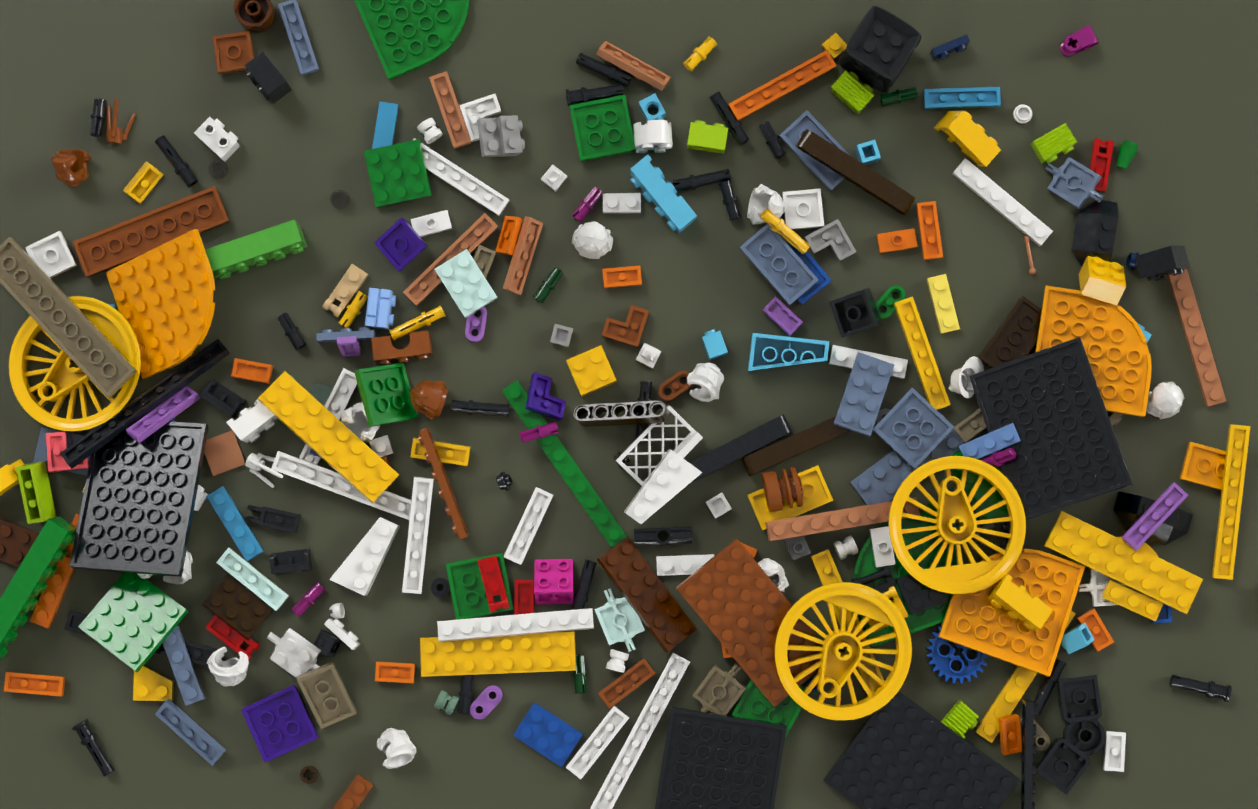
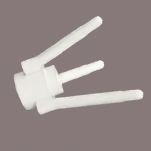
[245,453,283,488]

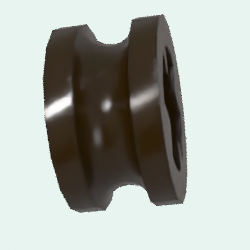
[300,766,319,783]

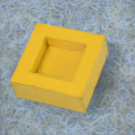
[821,33,847,60]

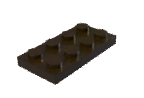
[978,296,1042,368]

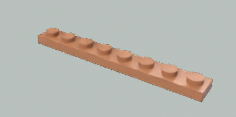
[1167,269,1227,407]
[765,497,920,542]

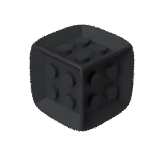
[839,6,922,93]

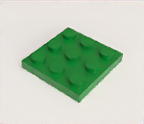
[569,95,636,162]
[364,139,432,207]
[354,362,418,427]
[446,553,514,620]
[732,679,810,739]

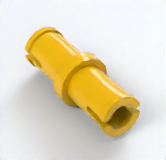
[683,36,717,72]
[338,291,368,328]

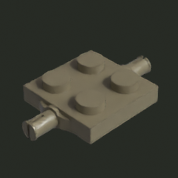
[692,663,746,715]

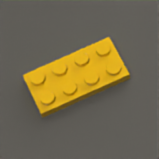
[747,465,833,531]

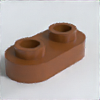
[658,370,692,401]

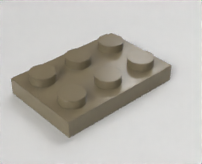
[297,661,357,729]

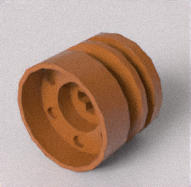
[762,467,803,513]

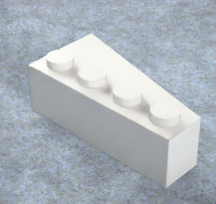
[226,375,295,443]
[624,449,702,524]
[329,517,400,596]

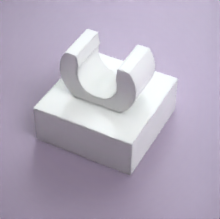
[541,164,567,192]
[636,343,661,369]

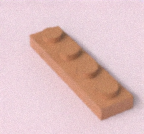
[596,41,671,91]
[429,71,472,149]
[503,216,543,295]

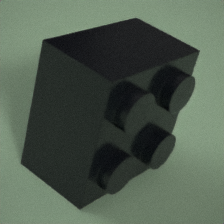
[245,52,292,103]
[1135,246,1190,281]
[829,288,882,338]

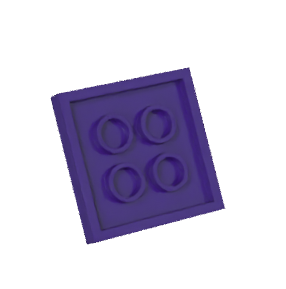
[241,685,319,763]

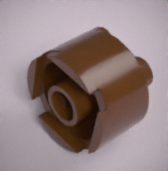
[234,0,275,32]

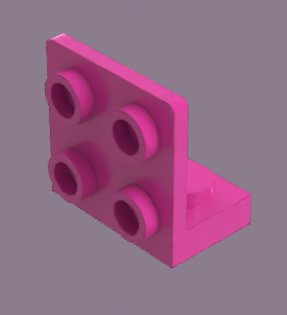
[534,559,574,605]

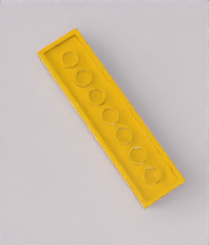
[258,371,399,504]
[1044,511,1203,614]
[420,631,576,677]

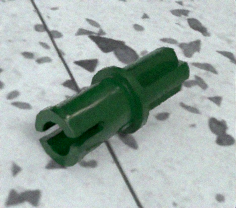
[880,87,918,107]
[533,267,563,304]
[572,655,587,694]

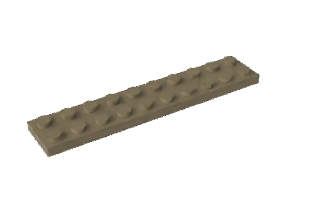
[0,237,137,398]

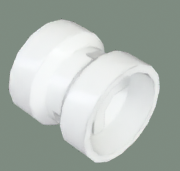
[417,118,443,144]
[833,535,859,560]
[606,649,629,673]

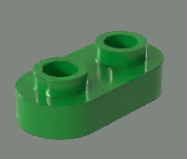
[875,285,906,319]

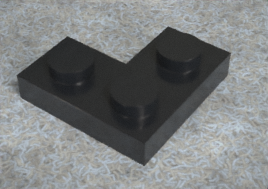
[896,574,947,615]

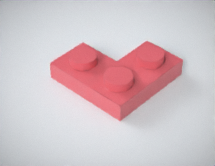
[46,432,89,472]

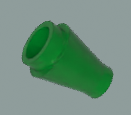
[1116,140,1138,170]

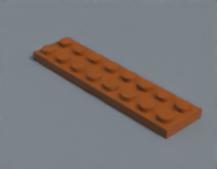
[73,186,230,278]

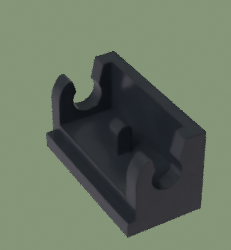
[199,380,246,418]
[270,549,312,574]

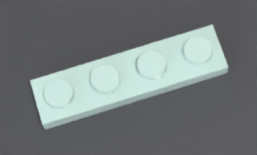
[216,547,289,611]

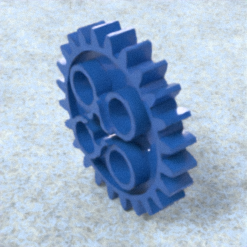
[925,626,989,684]

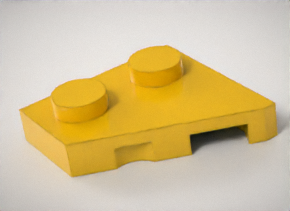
[133,666,174,701]

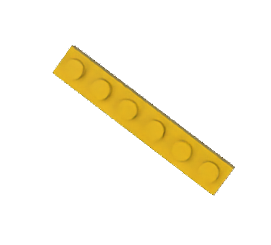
[893,296,951,410]

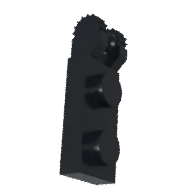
[245,505,301,534]

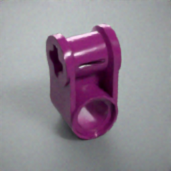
[1060,25,1099,57]

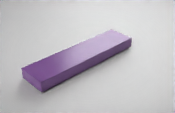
[126,386,200,443]
[1121,482,1188,551]

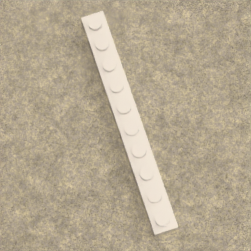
[590,653,690,809]

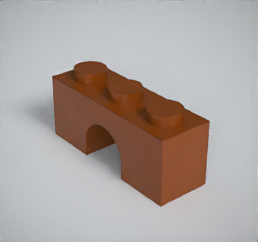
[371,330,433,365]

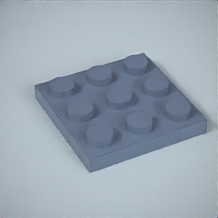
[873,388,954,469]

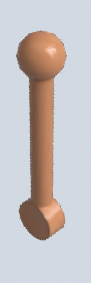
[1024,236,1036,275]

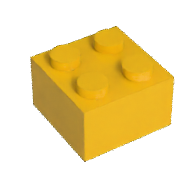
[1079,256,1126,305]
[566,345,617,397]

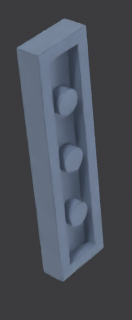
[278,0,320,76]
[163,626,205,706]
[155,699,226,766]

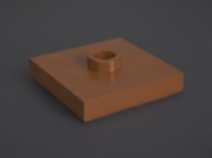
[212,31,254,74]

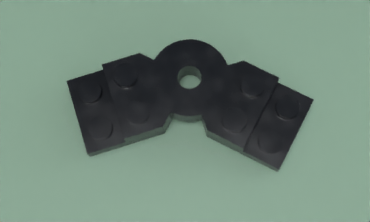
[1036,675,1106,795]

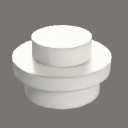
[1013,104,1032,124]

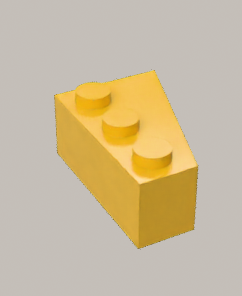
[934,111,1001,167]
[988,575,1053,631]

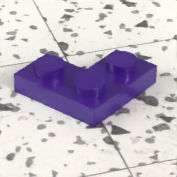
[525,372,566,421]

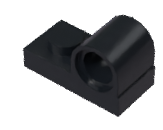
[314,629,342,657]

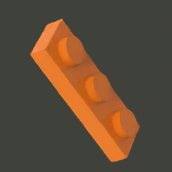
[916,201,943,260]
[4,672,66,697]

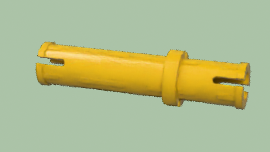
[760,208,810,254]
[389,305,446,341]

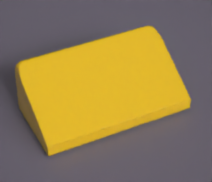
[123,161,164,204]

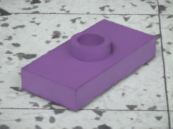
[762,296,803,337]
[337,336,361,357]

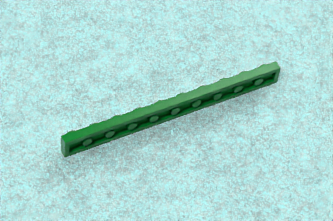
[502,380,627,548]

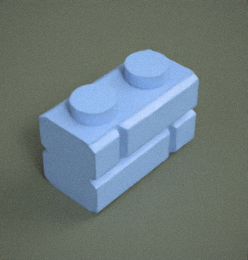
[365,288,396,330]

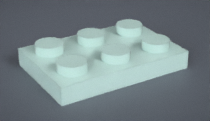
[435,249,497,318]

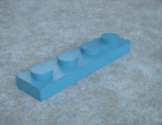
[923,87,1001,109]
[206,486,264,562]

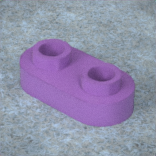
[465,307,487,342]
[470,685,503,719]

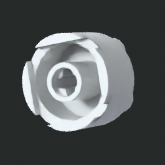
[633,120,673,153]

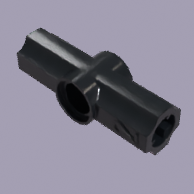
[634,527,692,546]

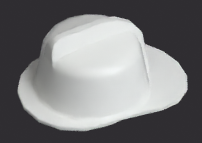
[949,356,984,398]

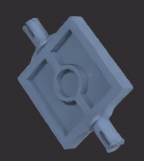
[1045,157,1103,209]

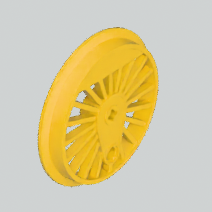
[9,296,141,432]
[888,456,1026,594]
[774,582,912,720]

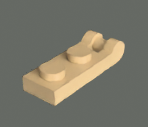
[322,264,368,318]

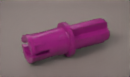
[572,187,603,223]
[520,422,559,443]
[979,448,1016,467]
[292,582,326,616]

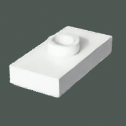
[410,210,452,237]
[869,526,895,567]

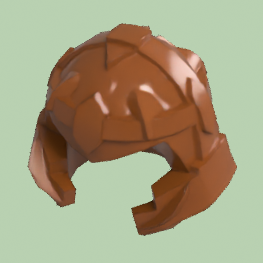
[51,149,92,187]
[410,380,448,420]

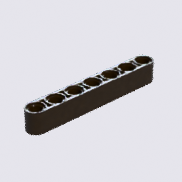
[796,129,915,215]
[741,416,851,476]

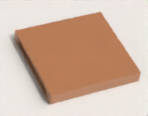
[204,430,246,476]

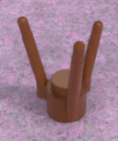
[106,98,136,145]

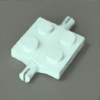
[594,588,645,652]

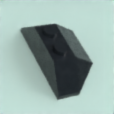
[1071,200,1118,267]
[1113,491,1193,545]

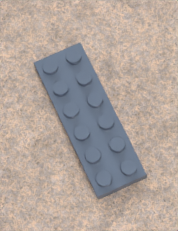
[849,414,964,505]

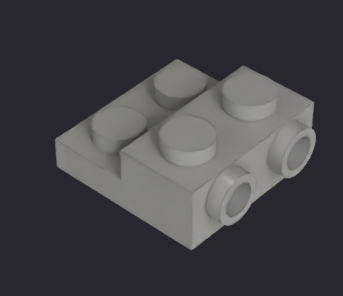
[477,115,525,157]

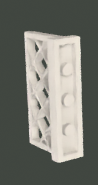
[615,405,703,486]

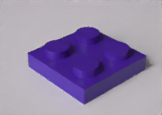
[375,217,428,271]

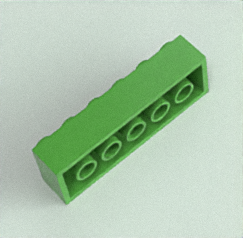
[205,219,307,279]

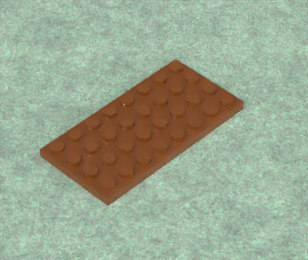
[676,538,822,707]

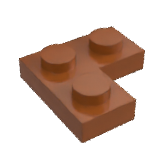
[601,305,649,348]

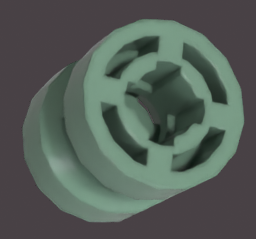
[434,690,460,716]

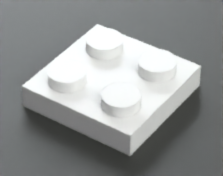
[782,188,824,230]
[25,231,78,278]

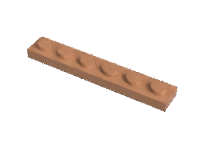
[403,213,498,306]

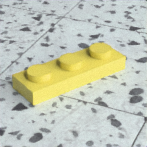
[926,274,960,334]

